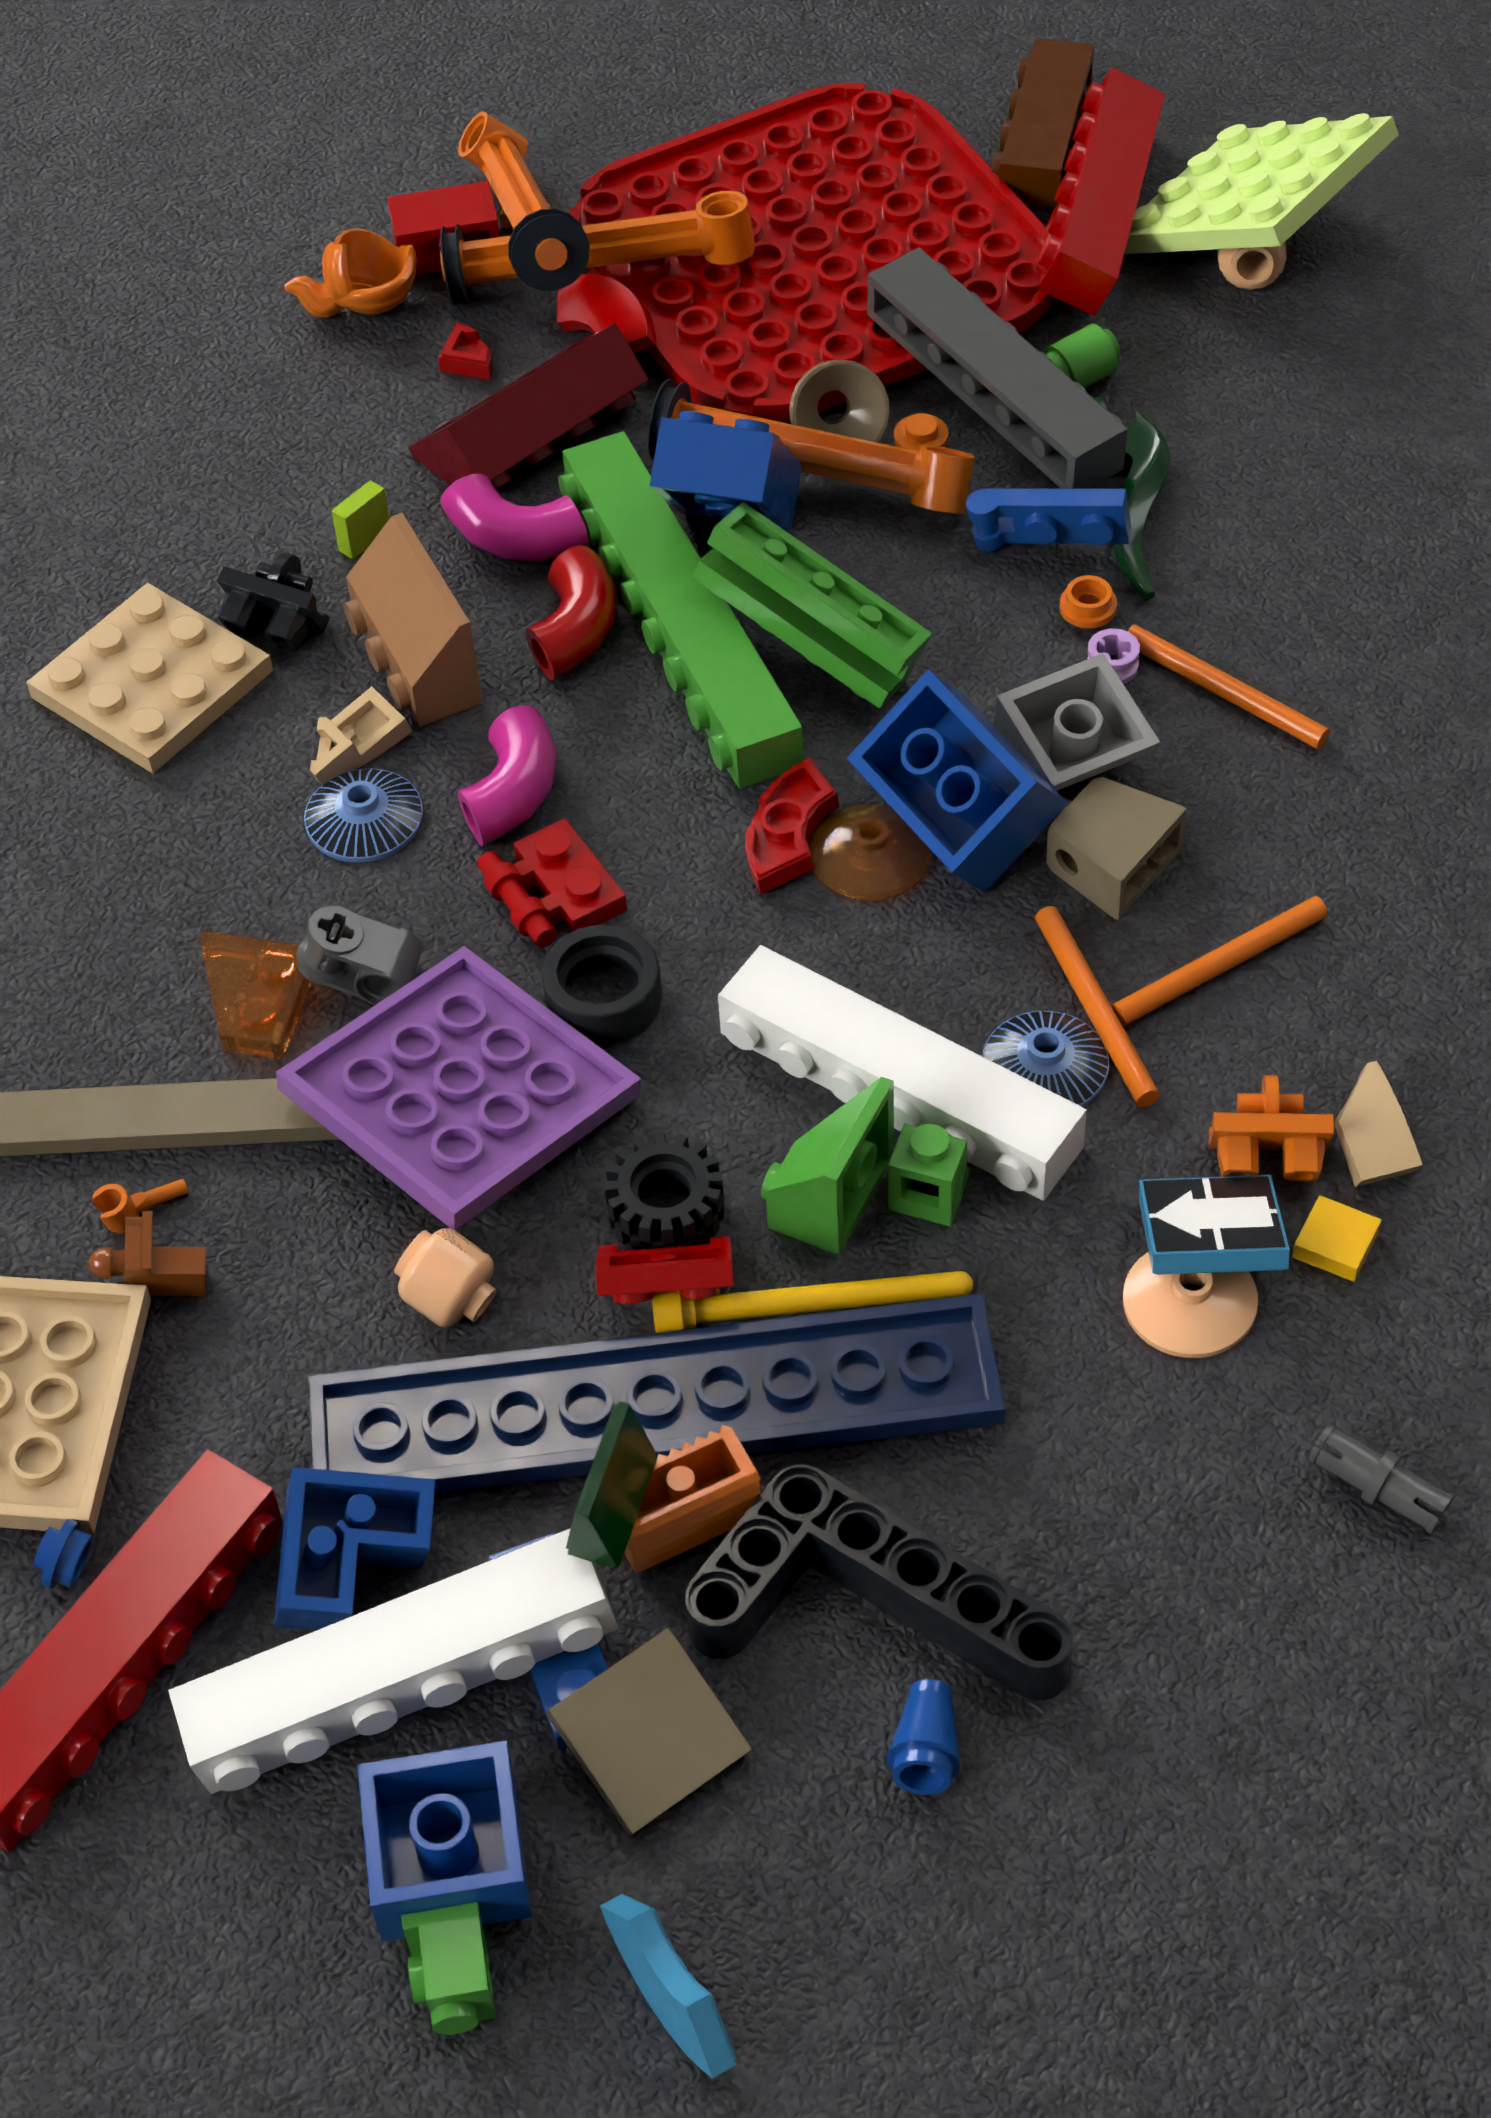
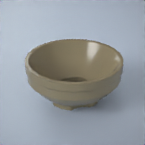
[789,359,890,442]

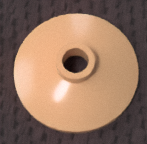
[1123,1252,1258,1358]

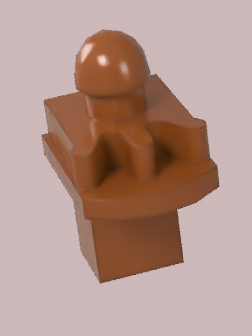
[88,1211,206,1297]

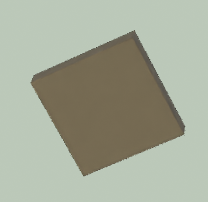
[546,1627,752,1837]

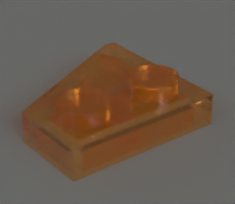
[200,931,311,1059]

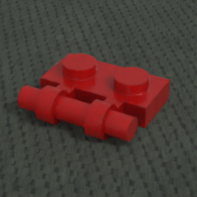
[477,818,627,948]

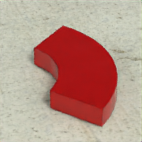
[557,274,657,353]
[745,757,840,895]

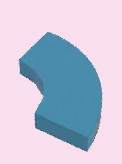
[600,1894,737,2078]

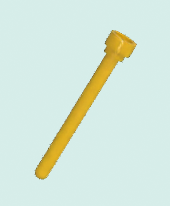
[652,1271,973,1333]

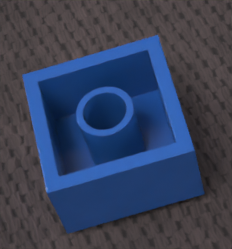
[357,1740,532,1942]

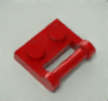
[595,1236,734,1304]

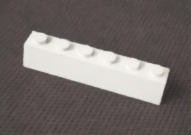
[718,945,1087,1201]
[168,1528,619,1794]

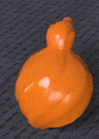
[284,229,417,319]

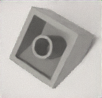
[994,653,1161,791]

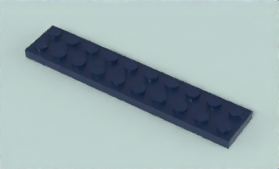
[309,1294,1005,1494]

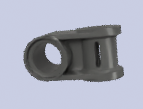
[295,905,423,1006]

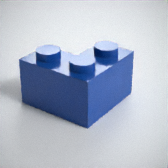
[274,1467,435,1631]

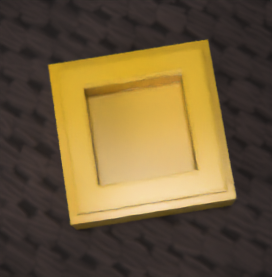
[1292,1195,1382,1282]

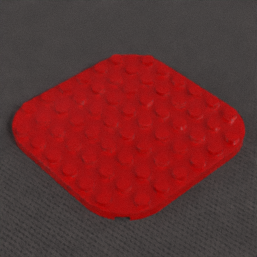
[569,83,1055,424]

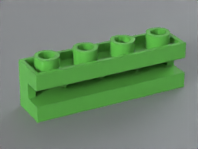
[692,502,932,709]

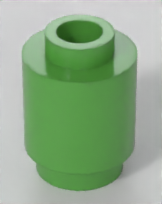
[1045,323,1121,388]

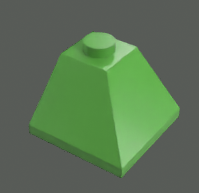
[761,1076,894,1255]

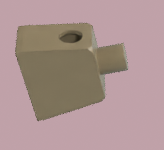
[1046,777,1187,920]

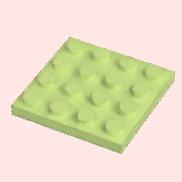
[1124,113,1399,254]

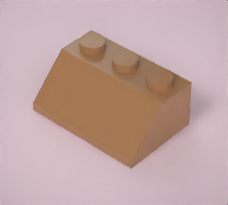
[343,513,483,728]

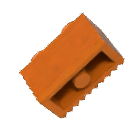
[625,1425,761,1573]

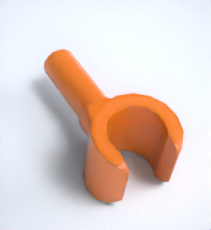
[92,1179,188,1234]

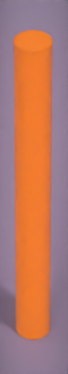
[1128,624,1331,750]
[1111,896,1328,1027]
[1035,906,1160,1108]

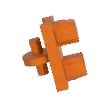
[1208,1075,1334,1182]

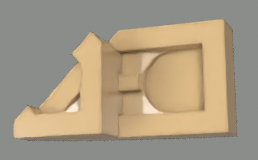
[310,686,412,784]
[1334,1061,1423,1187]

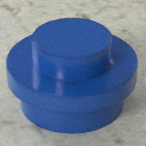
[34,1519,93,1589]

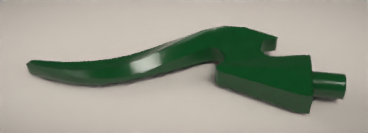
[1093,396,1171,601]

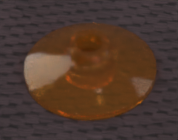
[810,804,931,901]

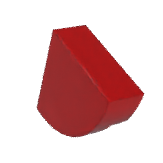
[438,323,493,380]

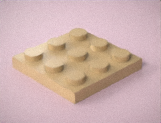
[26,582,273,774]

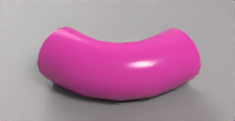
[440,474,590,562]
[457,705,558,846]

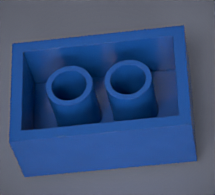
[650,411,802,531]
[847,669,1069,892]

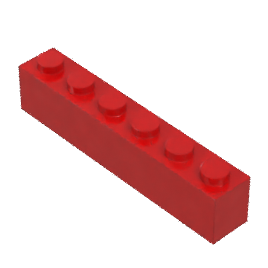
[1036,67,1165,316]
[0,1449,284,1853]

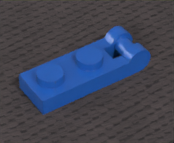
[966,488,1132,552]

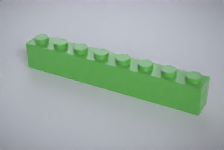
[558,431,804,789]

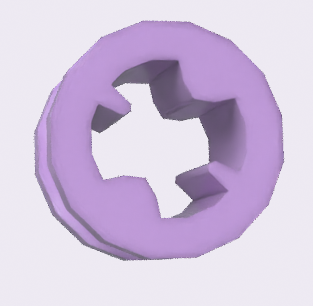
[1087,628,1140,685]

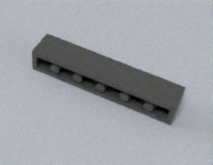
[867,247,1128,489]

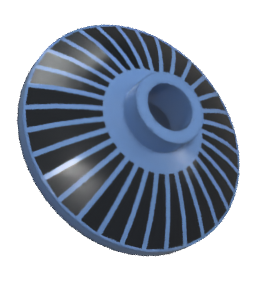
[304,768,423,863]
[982,1011,1109,1107]

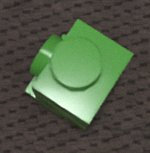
[888,1124,970,1227]
[401,1902,496,2035]

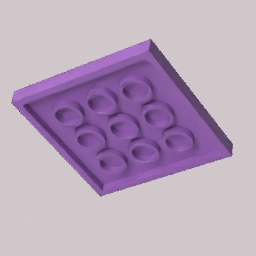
[276,946,641,1230]

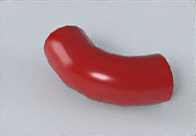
[525,545,617,680]

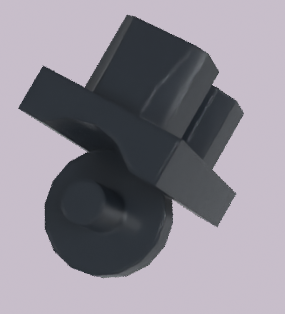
[217,552,330,652]

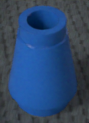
[887,1679,961,1795]

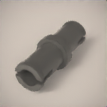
[1308,1422,1455,1534]

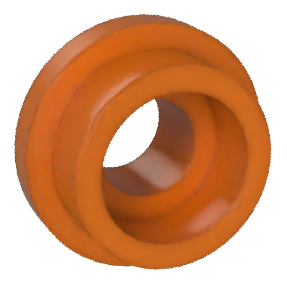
[1059,575,1117,629]

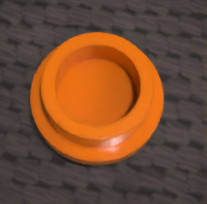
[894,413,949,451]

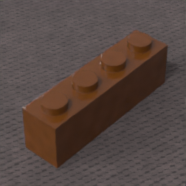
[991,38,1094,211]

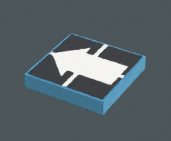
[1139,1175,1290,1275]

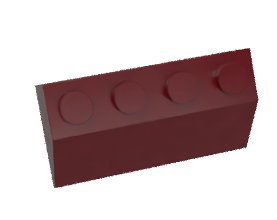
[408,322,649,489]

